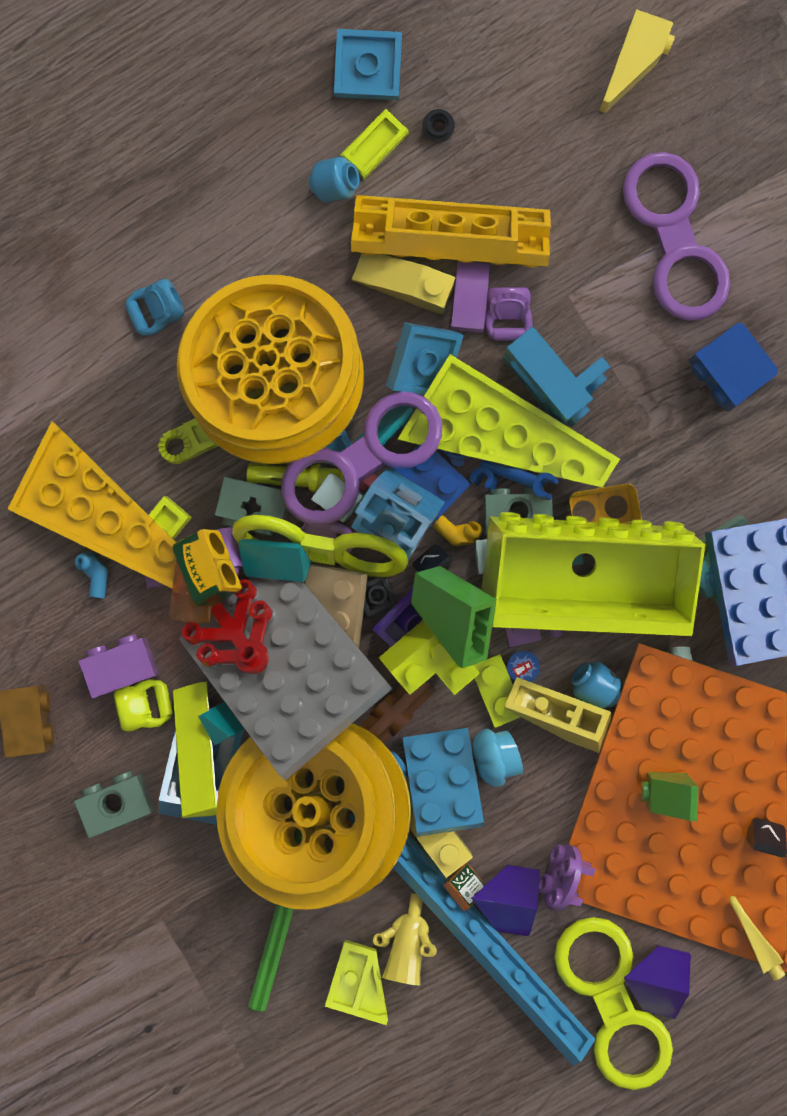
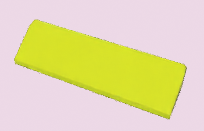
[173,682,217,818]

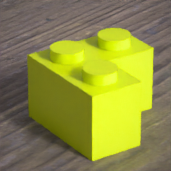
[379,620,480,695]

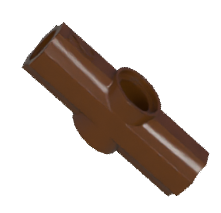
[361,681,436,743]

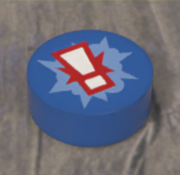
[506,650,540,682]

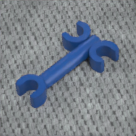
[470,460,559,500]

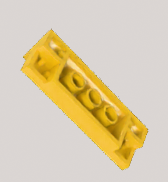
[351,195,551,268]

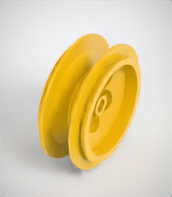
[216,723,411,910]

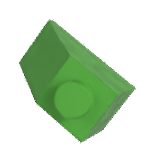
[641,772,698,821]

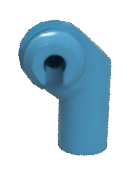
[75,552,108,598]

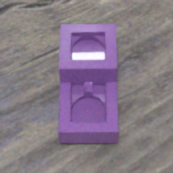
[451,261,490,333]

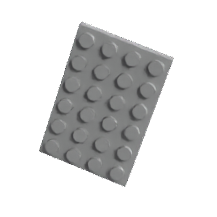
[179,577,392,780]

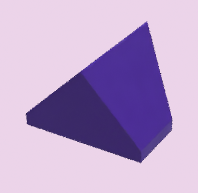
[471,864,540,936]
[624,945,691,1019]

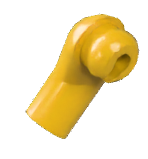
[432,515,482,546]

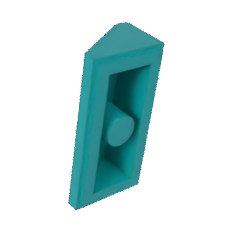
[353,406,414,447]
[238,539,311,582]
[198,701,245,745]

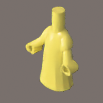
[373,893,437,986]

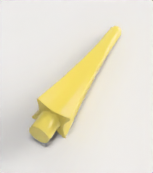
[729,896,785,981]

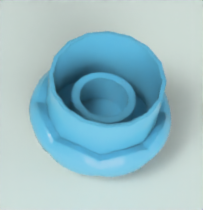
[473,728,523,787]

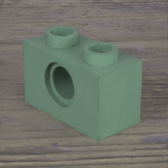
[484,488,553,537]
[74,770,156,838]

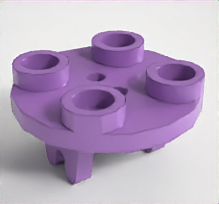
[539,844,596,912]

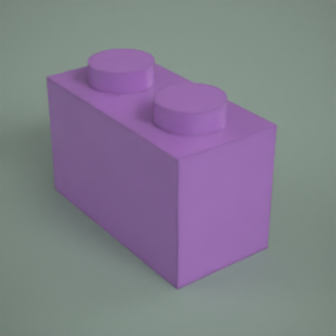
[79,634,160,698]

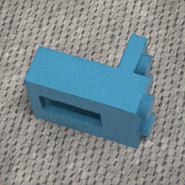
[502,326,610,427]
[351,467,445,560]

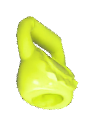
[113,679,173,732]

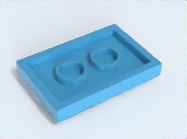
[403,728,484,837]

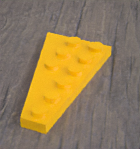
[7,421,188,595]

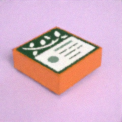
[443,863,485,911]

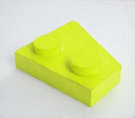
[325,939,388,1025]

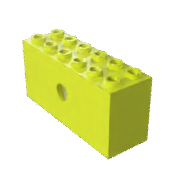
[482,512,706,636]

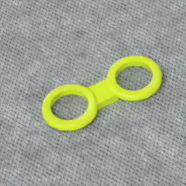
[232,515,408,577]
[554,917,673,1090]

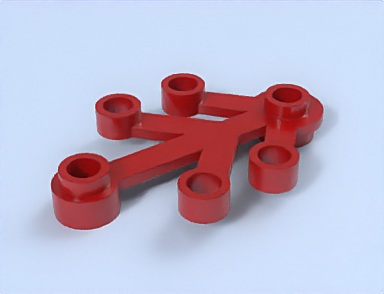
[181,579,273,674]

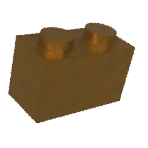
[0,685,56,758]

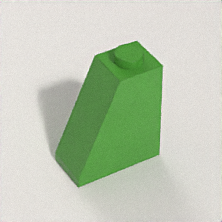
[411,566,497,668]

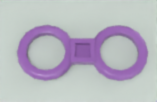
[622,152,730,321]
[281,392,442,525]

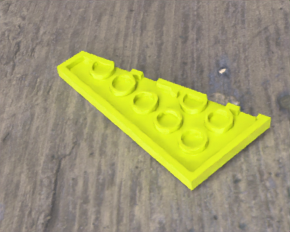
[398,354,620,488]

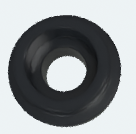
[422,109,455,143]

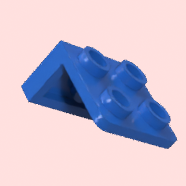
[688,323,778,412]

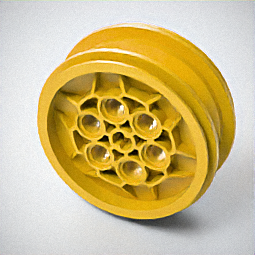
[177,275,364,464]

